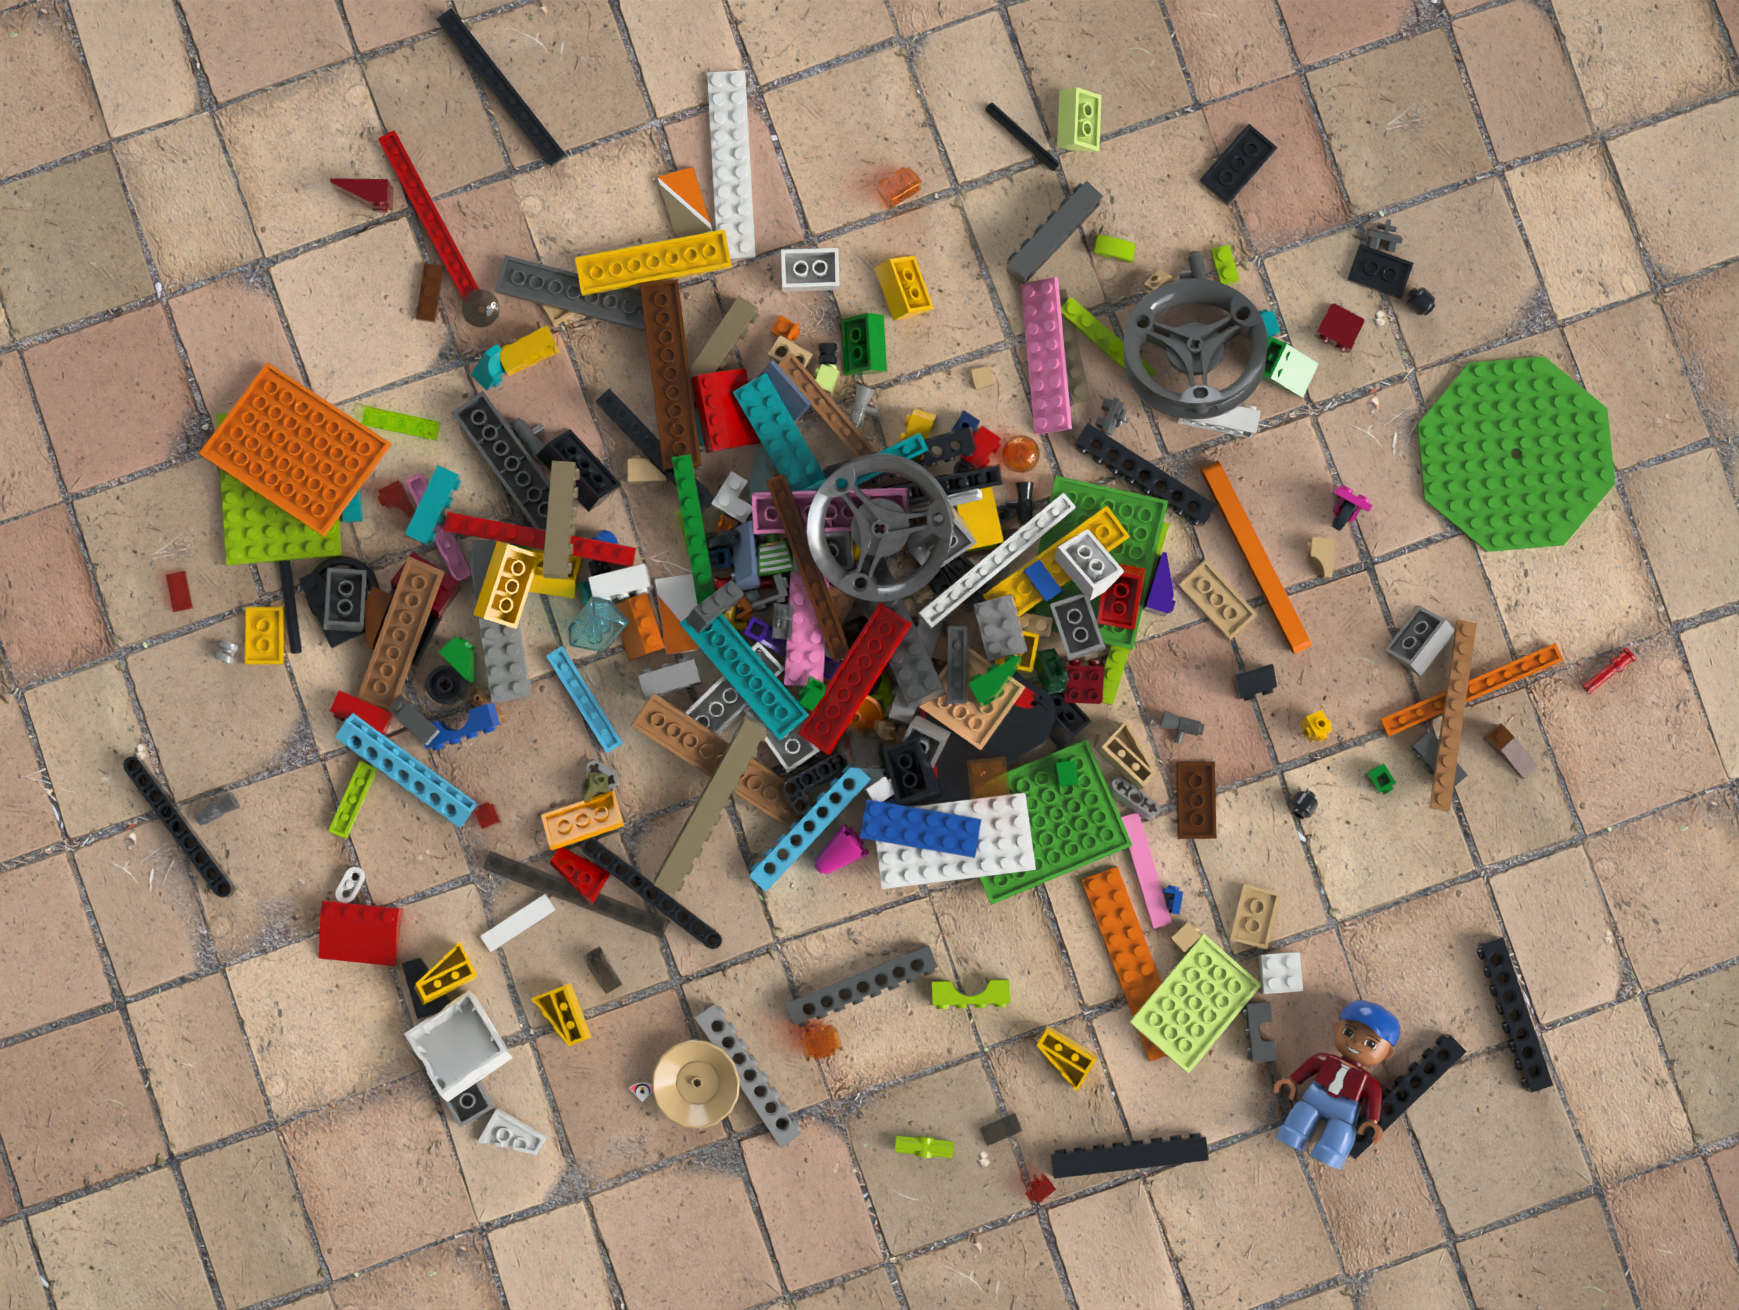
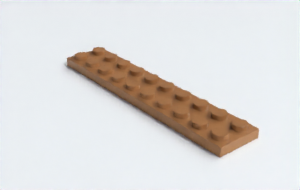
[631,693,813,829]

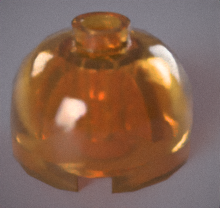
[1002,435,1040,474]

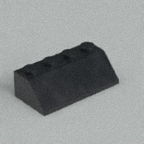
[537,429,621,512]

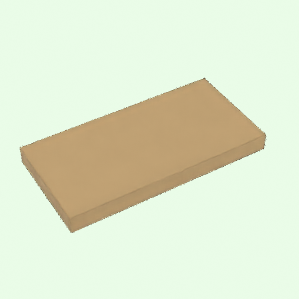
[1177,559,1258,641]

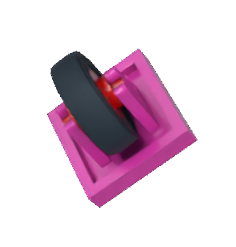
[1332,485,1373,531]

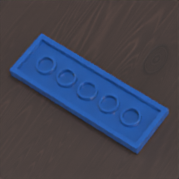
[860,799,981,858]

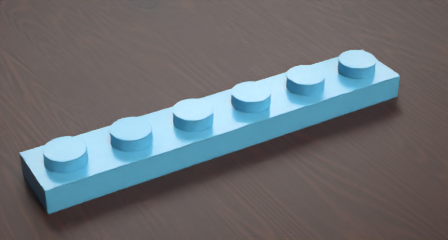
[546,646,623,754]

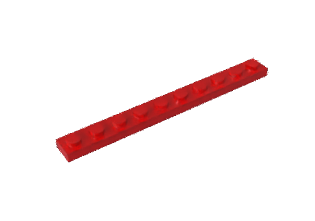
[378,130,483,305]
[444,512,637,567]

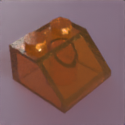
[877,167,922,210]

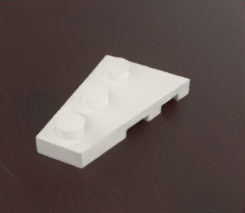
[478,1108,547,1155]

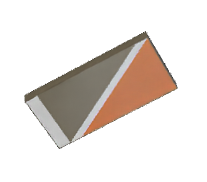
[657,166,713,238]

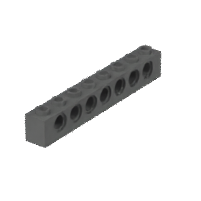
[786,945,938,1027]

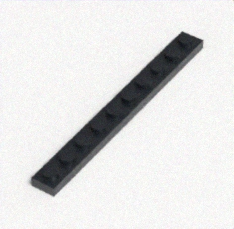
[436,8,567,168]

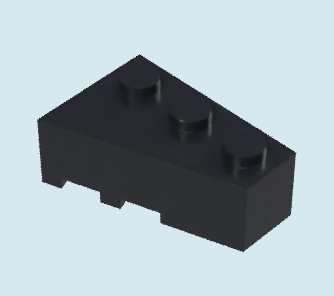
[942,554,994,614]

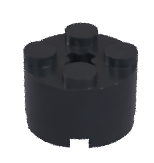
[426,665,467,705]

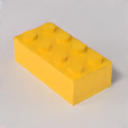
[473,541,540,629]

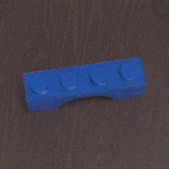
[423,703,501,751]

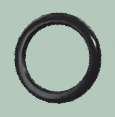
[306,556,378,620]

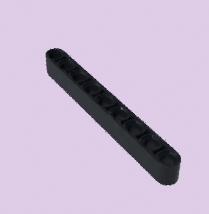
[123,756,235,898]
[581,838,723,949]

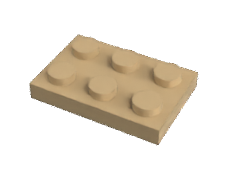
[1229,884,1281,949]

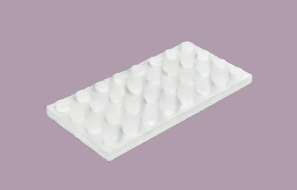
[875,793,1036,889]

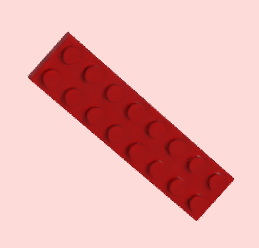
[797,603,912,755]

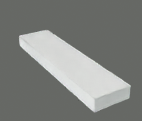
[480,894,556,953]

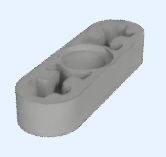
[1109,778,1160,820]

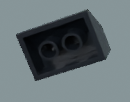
[1031,679,1091,750]

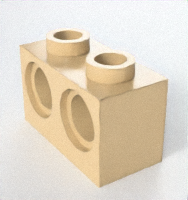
[768,335,813,368]

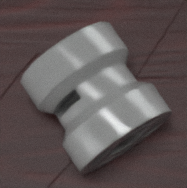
[215,640,239,664]

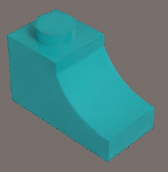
[471,344,506,391]
[342,488,363,523]

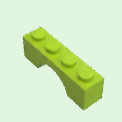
[931,979,1010,1009]

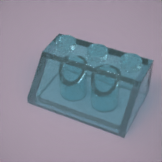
[568,596,629,653]

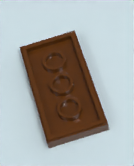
[1176,762,1217,839]

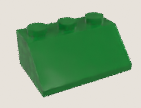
[841,313,887,376]
[439,636,476,683]

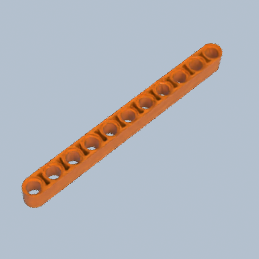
[1200,460,1312,655]

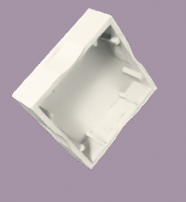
[404,990,513,1102]

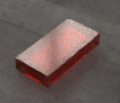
[166,571,193,612]

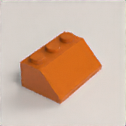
[612,593,666,661]

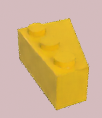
[500,325,560,376]
[414,941,477,1005]
[531,983,591,1047]

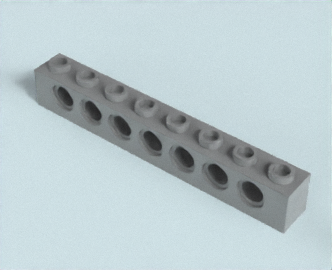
[695,1004,802,1148]

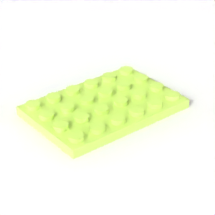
[1129,934,1262,1074]

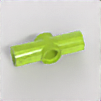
[895,1135,954,1159]

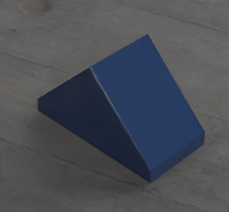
[708,548,732,571]

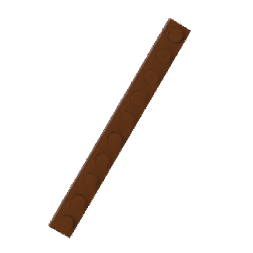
[766,473,850,662]

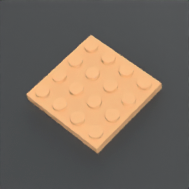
[919,646,1026,750]

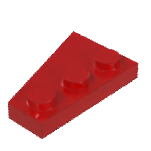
[550,847,611,905]

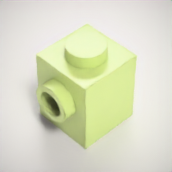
[813,363,840,395]

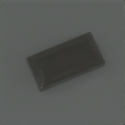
[980,1113,1023,1146]

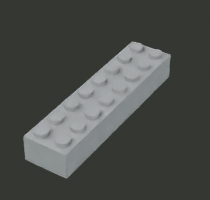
[468,550,532,704]

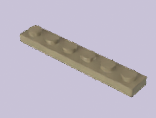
[1059,289,1090,404]

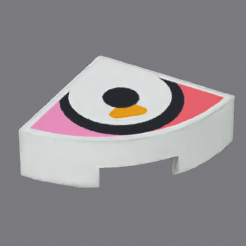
[629,1082,652,1102]

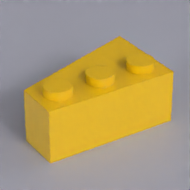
[898,408,937,460]
[1037,1025,1097,1092]

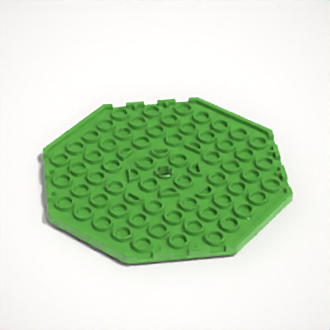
[1417,357,1615,552]

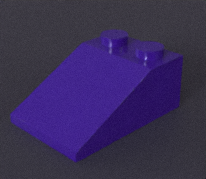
[1143,552,1176,617]

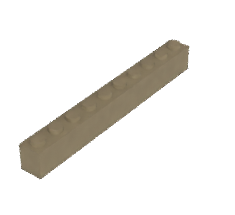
[653,714,768,895]

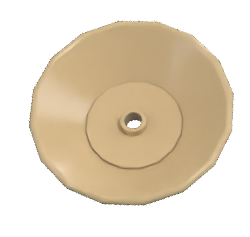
[652,1040,740,1129]

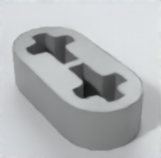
[586,760,619,789]

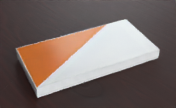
[655,574,701,655]

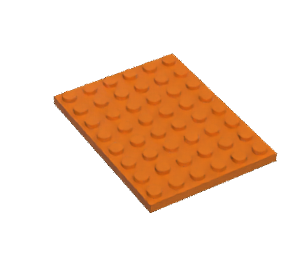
[199,362,392,537]

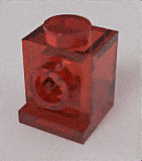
[1025,1173,1056,1204]

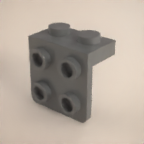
[750,573,790,613]

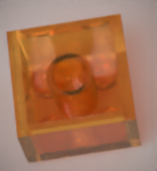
[967,756,1011,800]

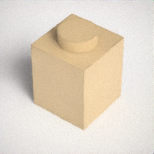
[1169,922,1201,952]

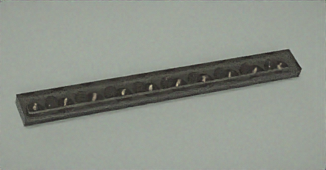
[483,851,670,938]

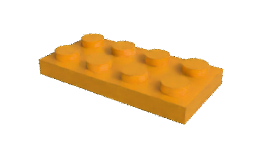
[541,790,625,851]

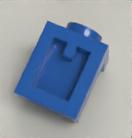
[1162,885,1183,915]

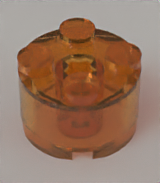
[800,1025,844,1062]

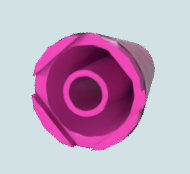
[814,824,869,875]

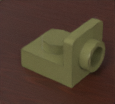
[582,772,609,802]

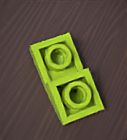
[1093,234,1136,263]

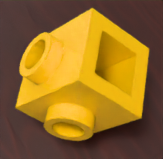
[1300,710,1332,743]

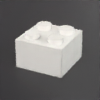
[1258,952,1303,994]

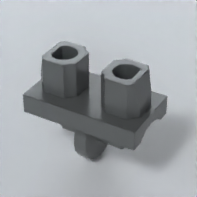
[1367,219,1403,253]
[1095,397,1129,436]
[772,603,793,640]

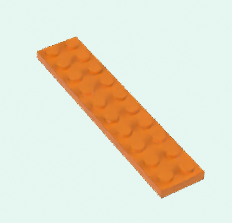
[1081,866,1167,1062]

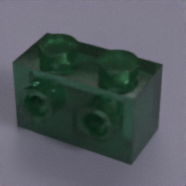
[1034,648,1069,695]

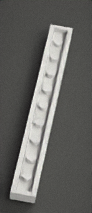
[918,493,1076,629]

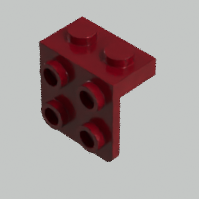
[1314,303,1365,353]
[1064,658,1105,704]

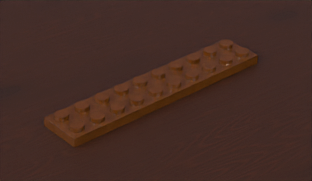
[640,279,702,471]

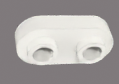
[336,867,365,903]

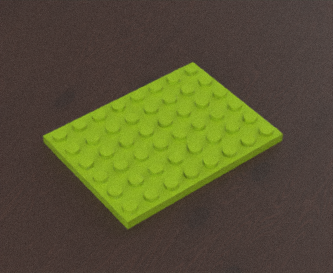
[216,413,342,566]

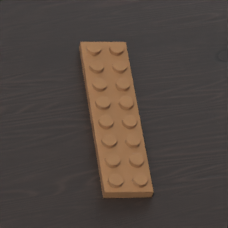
[357,557,445,713]

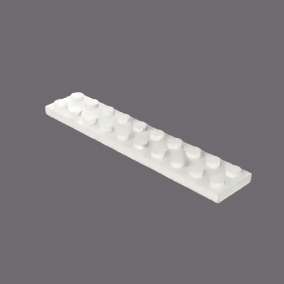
[707,70,756,260]

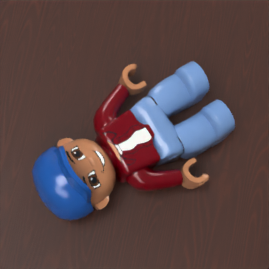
[1273,1000,1400,1170]

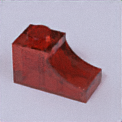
[378,480,415,520]

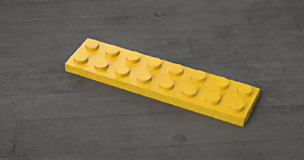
[575,229,732,296]
[983,506,1130,617]

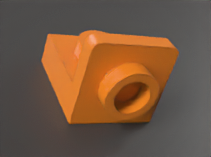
[770,315,801,341]
[735,590,754,622]

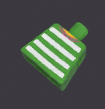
[758,533,794,577]

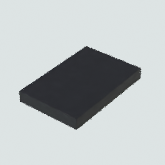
[1347,244,1414,299]

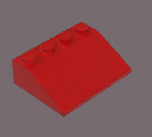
[691,368,761,453]
[319,901,402,966]

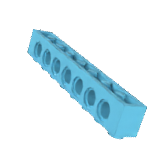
[335,713,478,828]
[749,763,873,892]

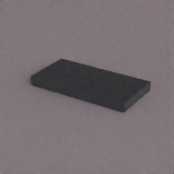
[1199,124,1278,205]

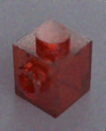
[475,802,502,830]

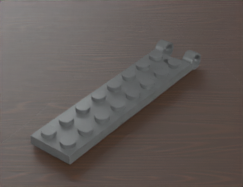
[495,255,646,332]

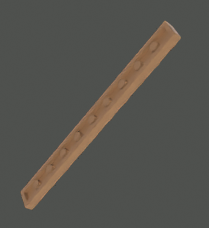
[778,353,910,504]
[1429,620,1477,812]

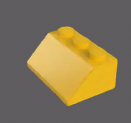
[875,256,934,321]
[525,549,582,598]

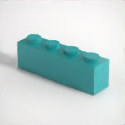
[405,465,462,546]

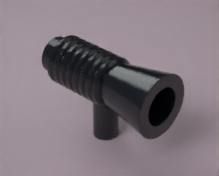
[1006,482,1034,525]
[705,529,741,551]

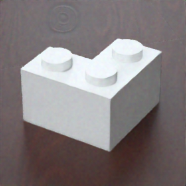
[711,471,753,524]
[863,761,895,802]

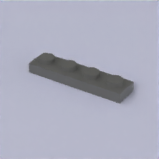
[947,626,967,704]

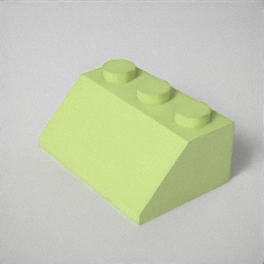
[1057,87,1101,152]

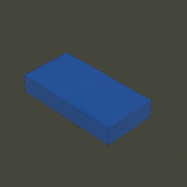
[1024,559,1062,602]

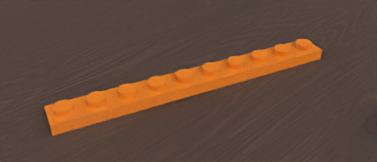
[1380,643,1564,737]

